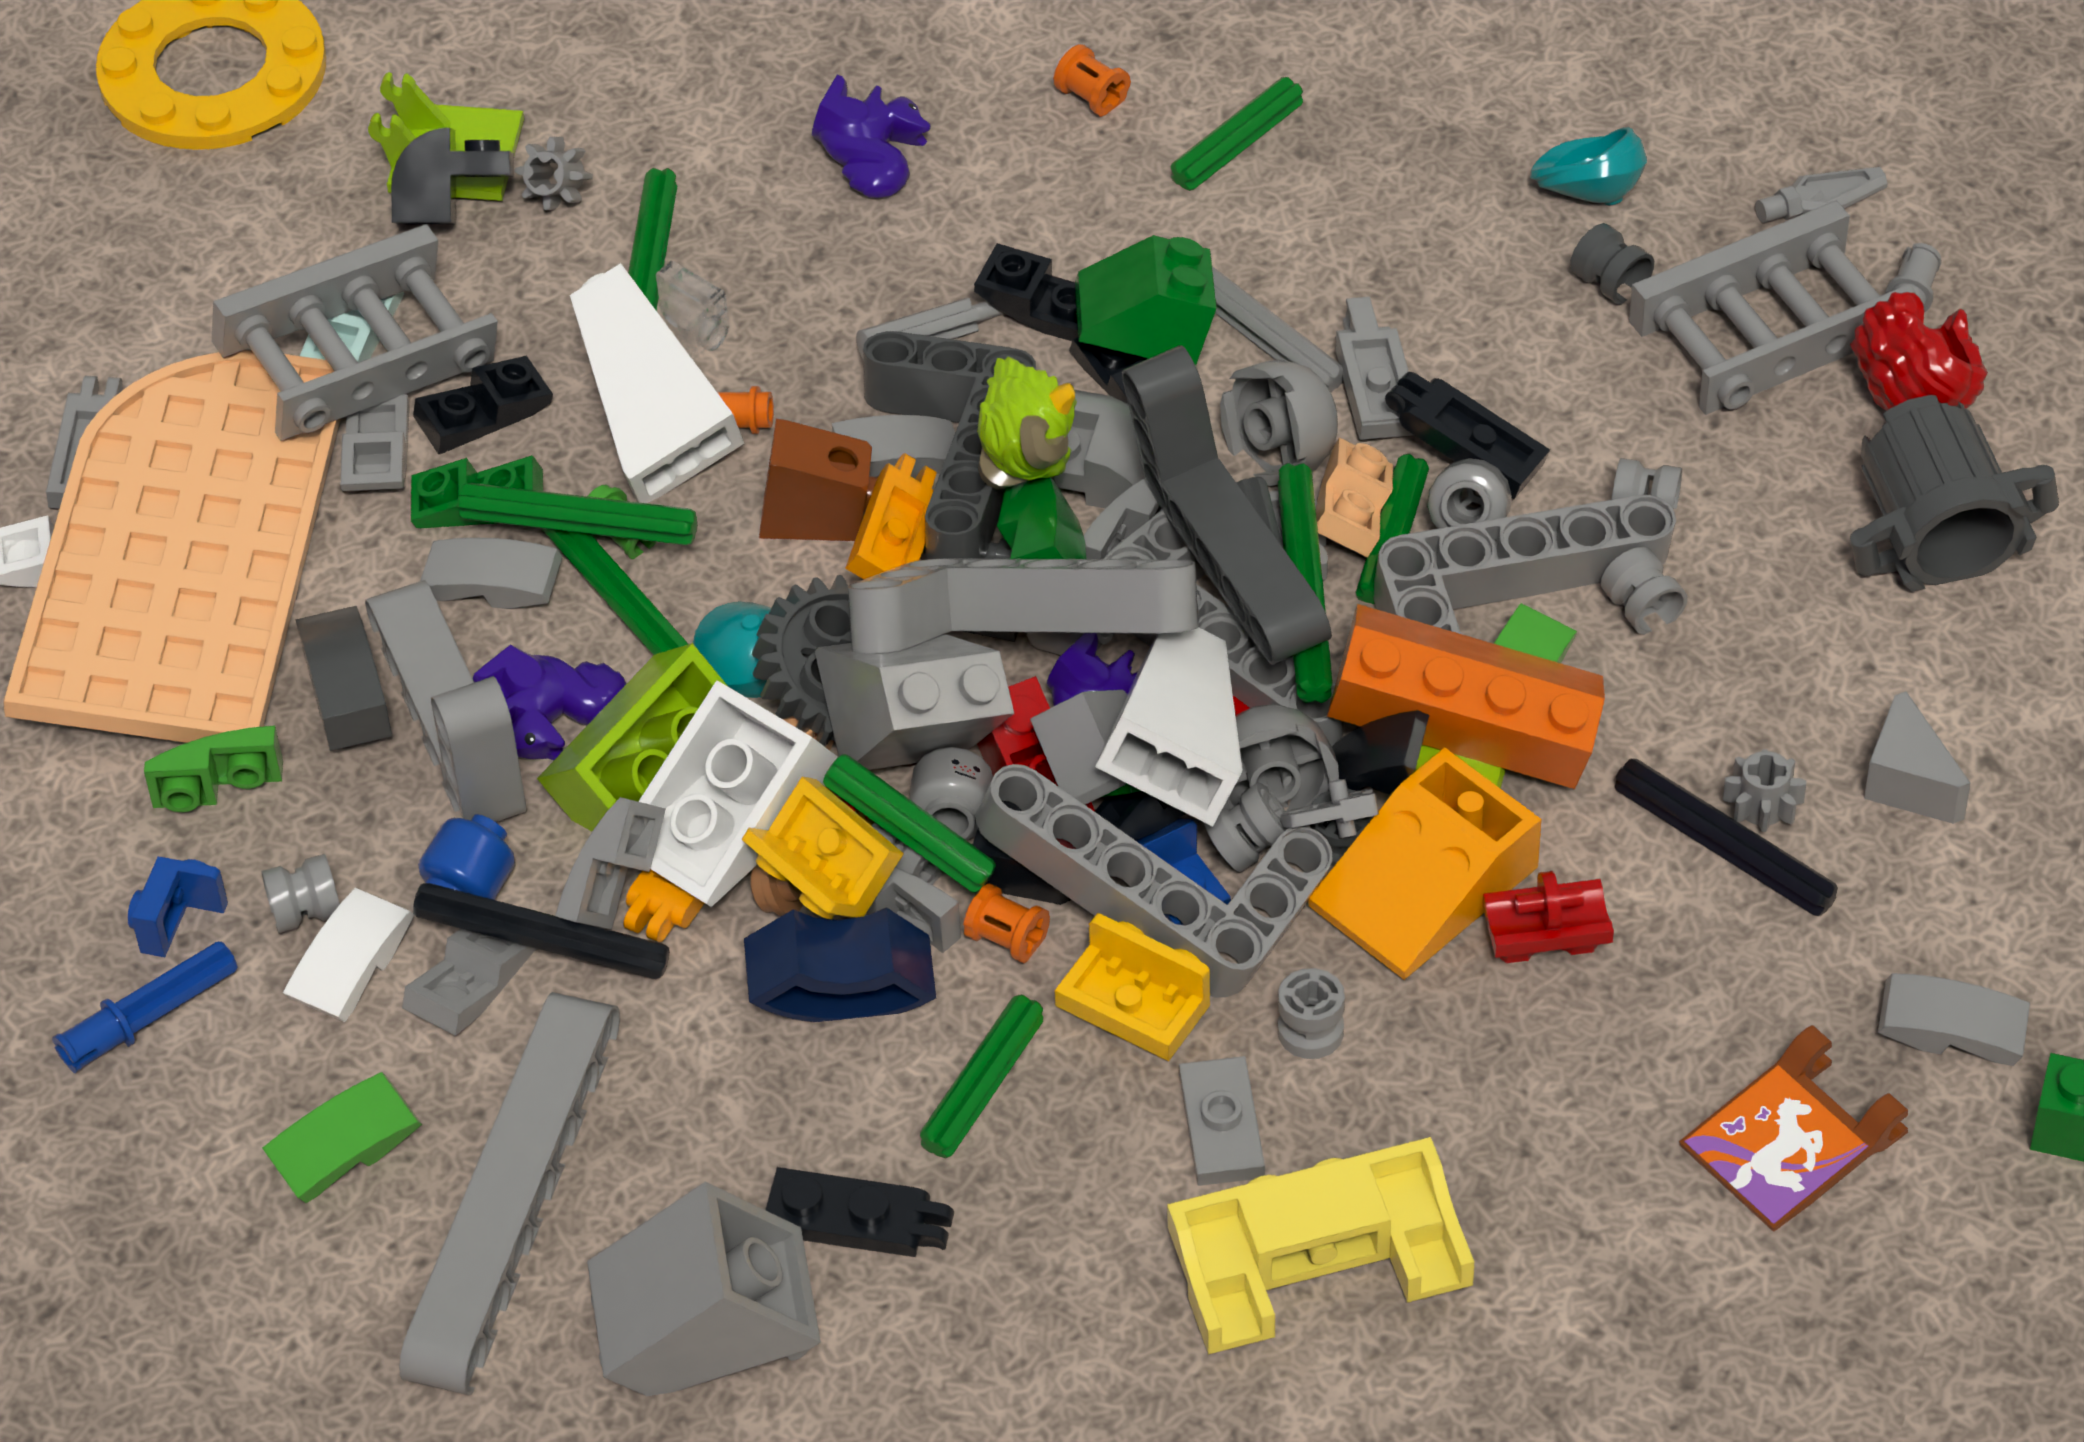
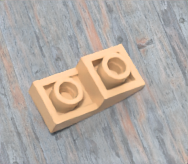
[1316,437,1393,558]

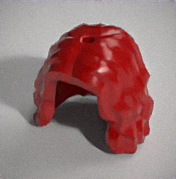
[1850,292,1988,411]

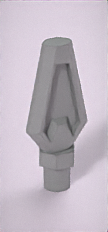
[1755,167,1888,223]

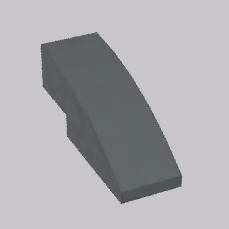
[295,606,392,751]

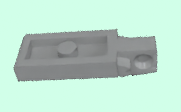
[1335,297,1413,440]

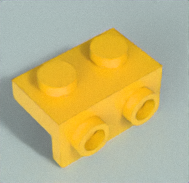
[742,777,904,919]
[1055,913,1210,1061]

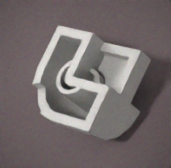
[1052,390,1145,509]

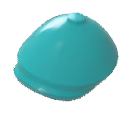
[1530,127,1647,206]
[693,601,771,698]

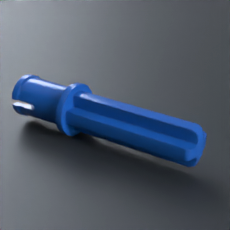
[52,941,238,1073]

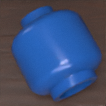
[418,814,515,900]

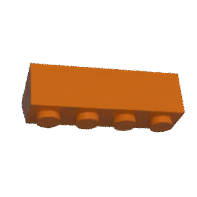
[1327,604,1605,789]

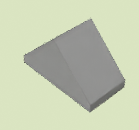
[1030,690,1127,805]
[1864,691,1971,824]

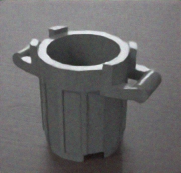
[1850,395,2059,592]

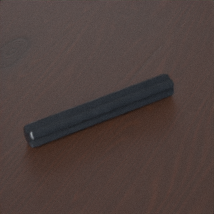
[1615,758,1838,916]
[413,883,670,979]

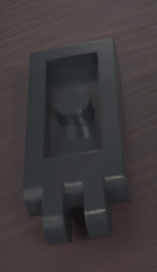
[1385,372,1550,500]
[765,1167,954,1257]

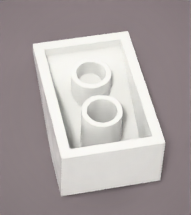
[639,680,838,907]

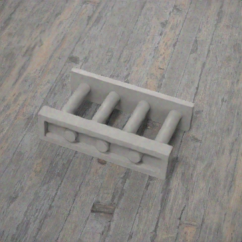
[1629,200,1916,415]
[212,224,498,441]

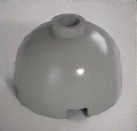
[1220,360,1338,487]
[1223,704,1339,827]

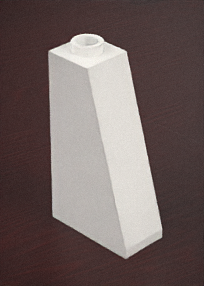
[570,263,744,503]
[1095,627,1243,827]

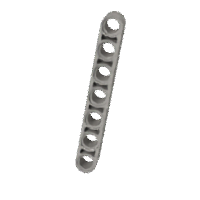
[399,992,620,1395]

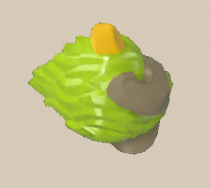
[977,356,1077,490]

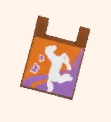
[1679,1025,1908,1232]

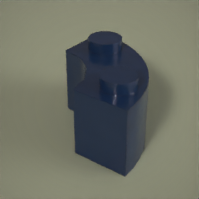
[744,907,936,1022]

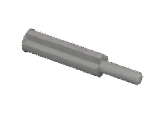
[856,298,1005,361]

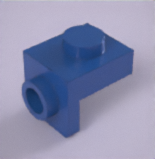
[128,856,228,957]

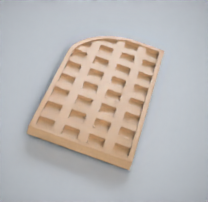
[4,350,341,743]

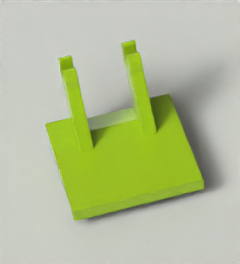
[368,72,524,201]

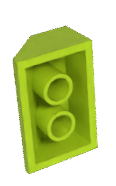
[537,643,727,831]

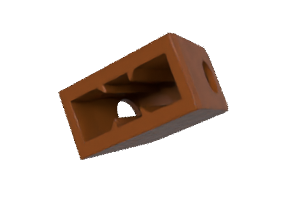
[759,419,878,541]

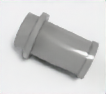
[1885,243,1942,312]

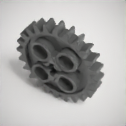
[752,575,864,747]

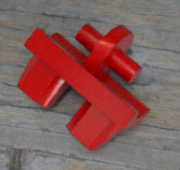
[1483,871,1614,963]

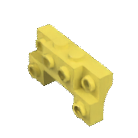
[1167,1137,1474,1355]

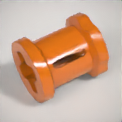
[1053,44,1131,117]
[963,883,1050,963]

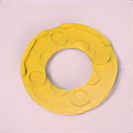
[96,0,326,150]

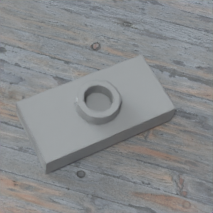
[1179,1056,1265,1186]

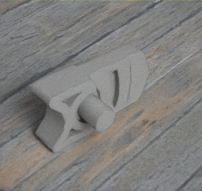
[1281,779,1379,838]

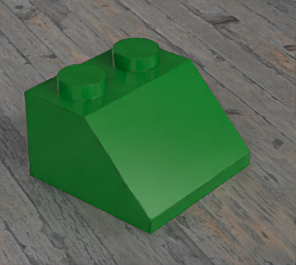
[1075,235,1217,366]

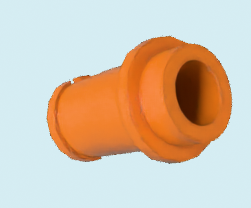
[717,386,774,434]

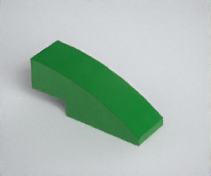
[997,477,1087,559]

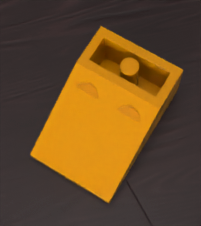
[1308,747,1542,980]

